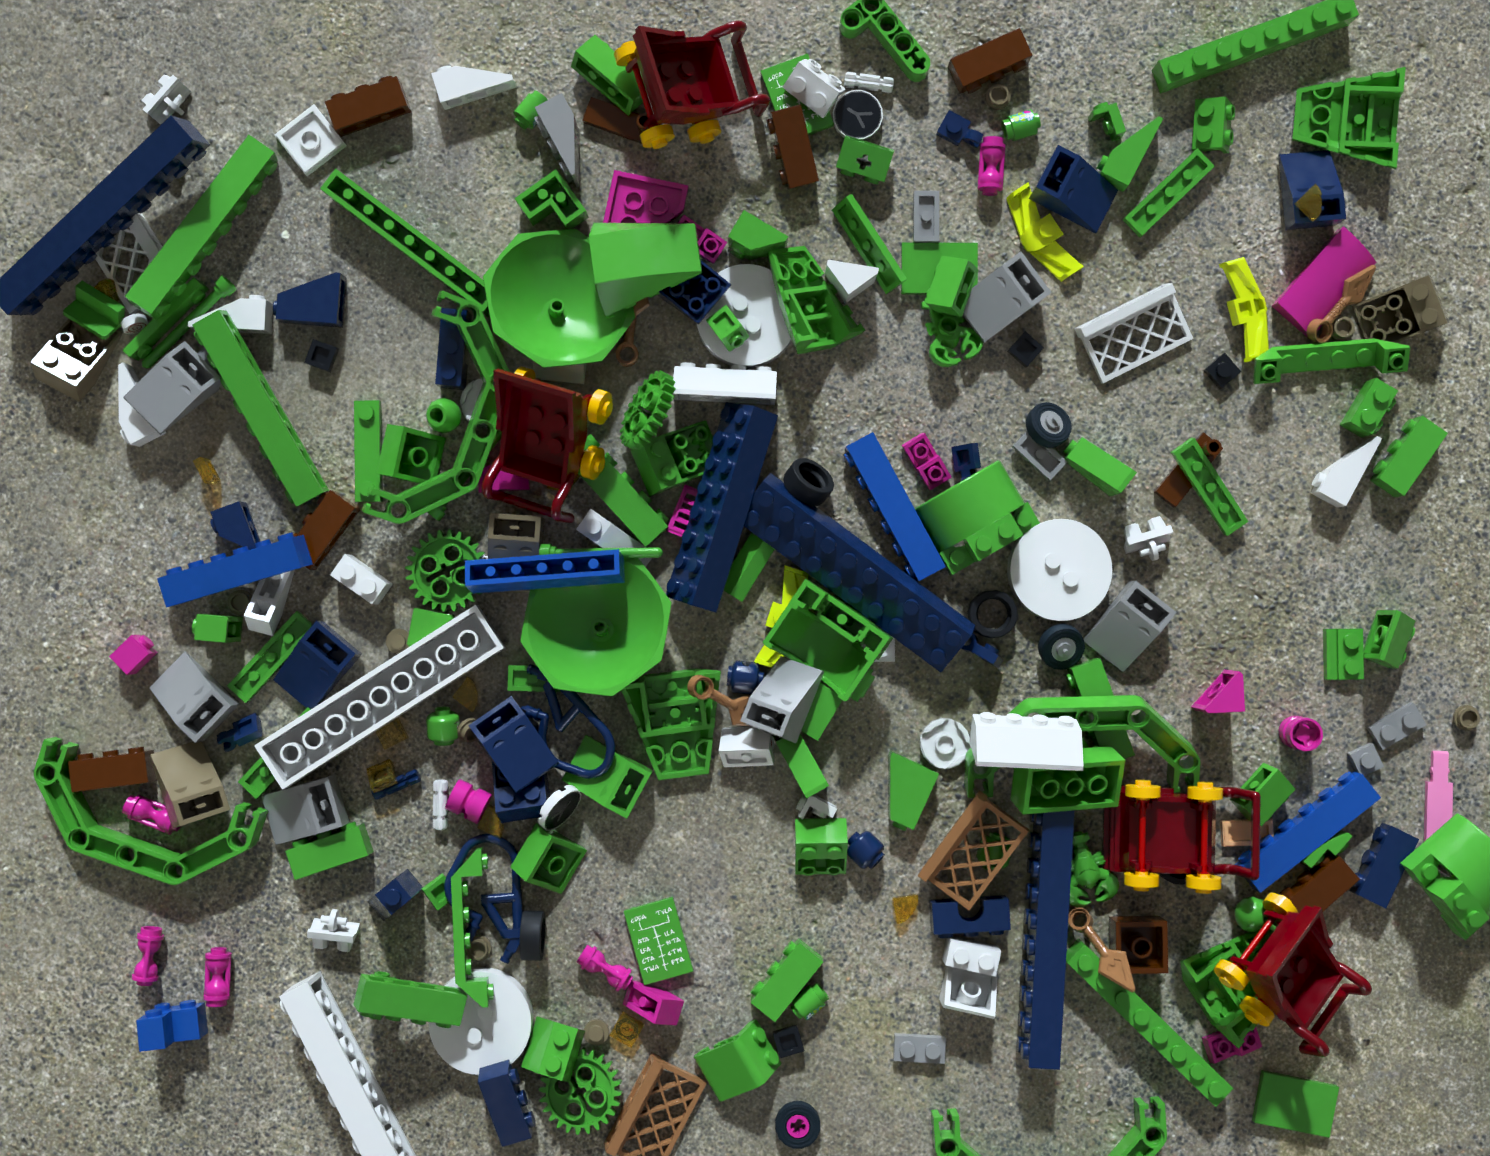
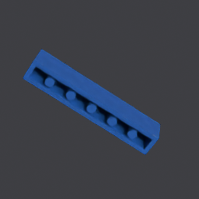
[843,432,946,582]
[157,532,313,608]
[465,549,625,594]
[1234,771,1381,893]

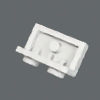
[782,59,845,118]

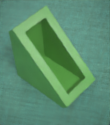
[407,608,455,647]

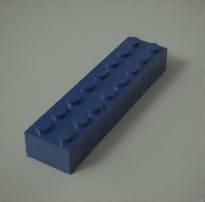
[666,402,778,613]

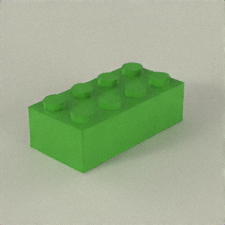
[1010,746,1125,815]

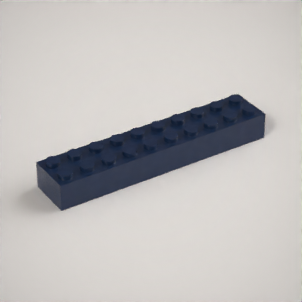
[0,115,210,316]
[744,473,975,673]
[1016,810,1075,1070]

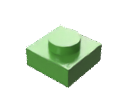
[421,873,448,911]

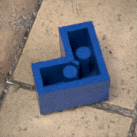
[136,1000,208,1052]

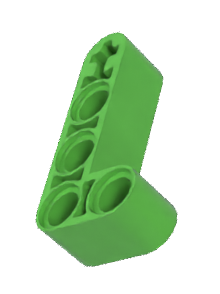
[839,0,930,82]

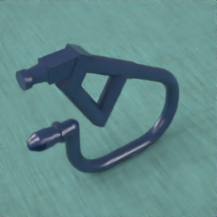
[521,664,615,779]
[444,834,523,964]

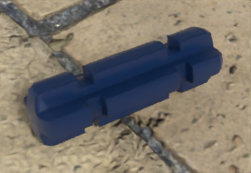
[371,769,421,800]

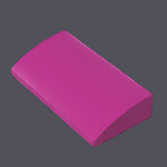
[1271,226,1377,338]

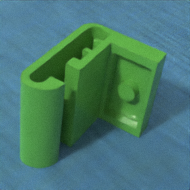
[694,1019,782,1102]

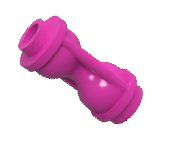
[977,136,1006,196]
[122,795,181,835]
[132,926,164,986]
[576,945,633,992]
[203,947,232,1007]

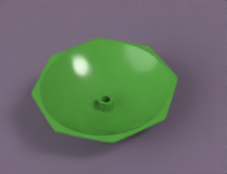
[483,229,635,368]
[520,558,672,697]

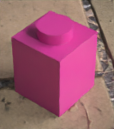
[109,635,158,675]

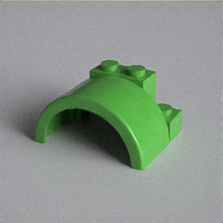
[915,460,1040,575]
[763,579,893,702]
[1400,813,1490,941]

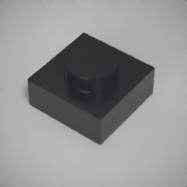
[1007,331,1044,368]
[304,339,339,373]
[1203,353,1241,389]
[773,1024,805,1059]

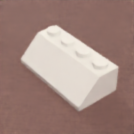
[672,362,777,405]
[969,712,1083,771]

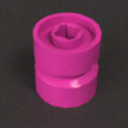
[1278,716,1323,751]
[445,779,492,824]

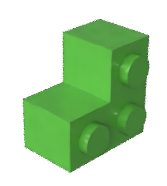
[515,169,589,229]

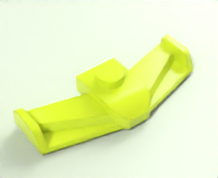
[1006,182,1084,282]
[1218,257,1269,363]
[754,565,808,668]

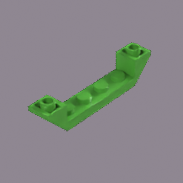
[1253,338,1410,384]
[451,847,494,1008]

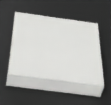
[275,104,347,177]

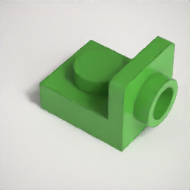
[1088,102,1126,141]
[706,305,749,352]

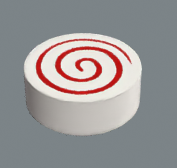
[120,313,148,334]

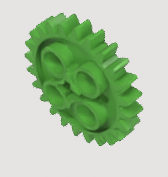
[620,370,676,451]
[405,529,486,612]
[539,1047,623,1135]

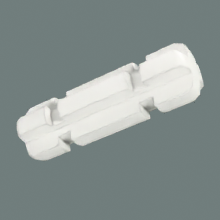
[844,72,894,93]
[433,779,448,830]

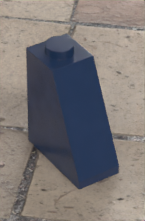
[273,272,347,328]
[368,869,423,921]

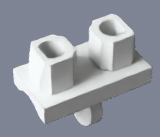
[141,75,191,125]
[1124,516,1173,561]
[307,909,360,952]

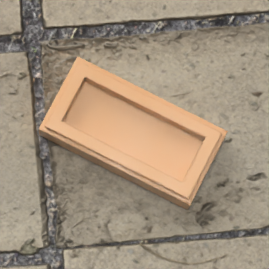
[1220,818,1274,847]

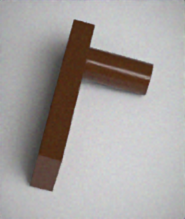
[582,97,663,148]
[1154,432,1223,508]

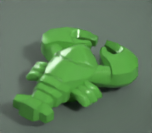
[921,298,983,367]
[1069,831,1119,907]

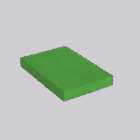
[901,242,978,295]
[1252,1070,1339,1138]

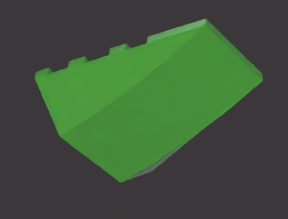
[1292,67,1406,169]
[589,223,702,319]
[768,246,866,354]
[621,668,721,780]
[1180,925,1276,1048]

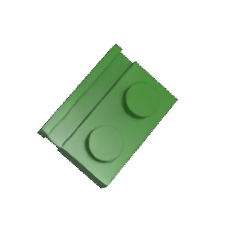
[1323,629,1364,680]

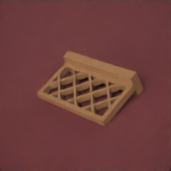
[918,790,1029,910]
[604,1052,707,1156]

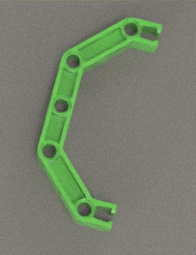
[362,290,510,524]
[964,695,1201,798]
[34,737,268,885]
[931,1096,1167,1156]

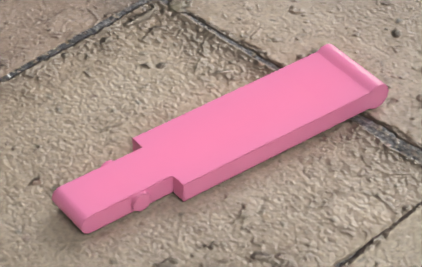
[1424,751,1453,841]

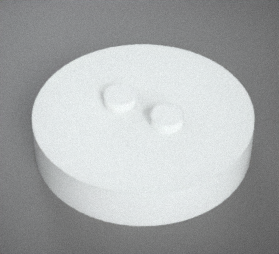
[697,264,792,368]
[1007,519,1112,621]
[429,967,534,1075]

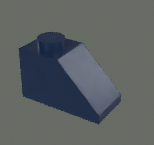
[210,501,261,550]

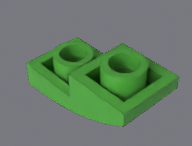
[1301,830,1352,868]

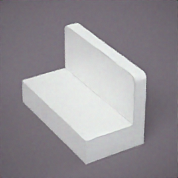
[719,726,774,767]

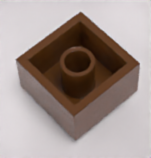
[1109,916,1168,974]

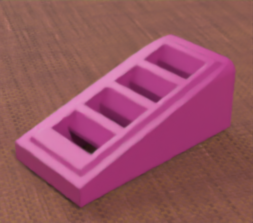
[666,485,698,537]

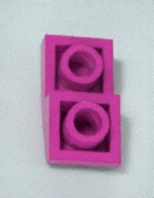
[678,215,727,264]
[901,432,952,491]
[1202,1027,1262,1064]

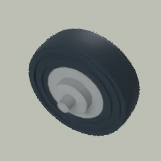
[1026,402,1072,448]
[1038,624,1085,670]

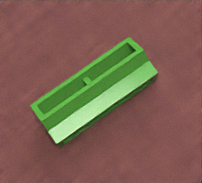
[724,533,774,602]

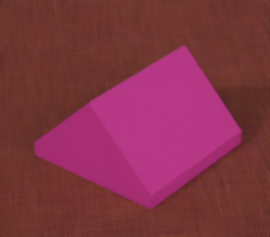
[1191,669,1245,713]

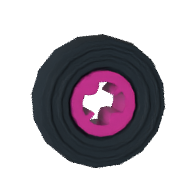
[775,1101,821,1149]

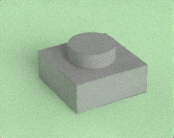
[1347,743,1384,776]

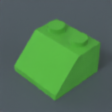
[728,210,788,260]
[376,424,446,484]
[1363,610,1416,669]
[510,823,587,894]
[521,1016,585,1082]

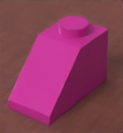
[623,980,684,1025]

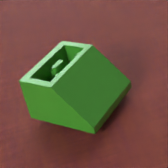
[795,818,848,876]

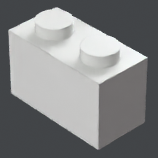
[330,554,393,605]
[942,936,1001,977]

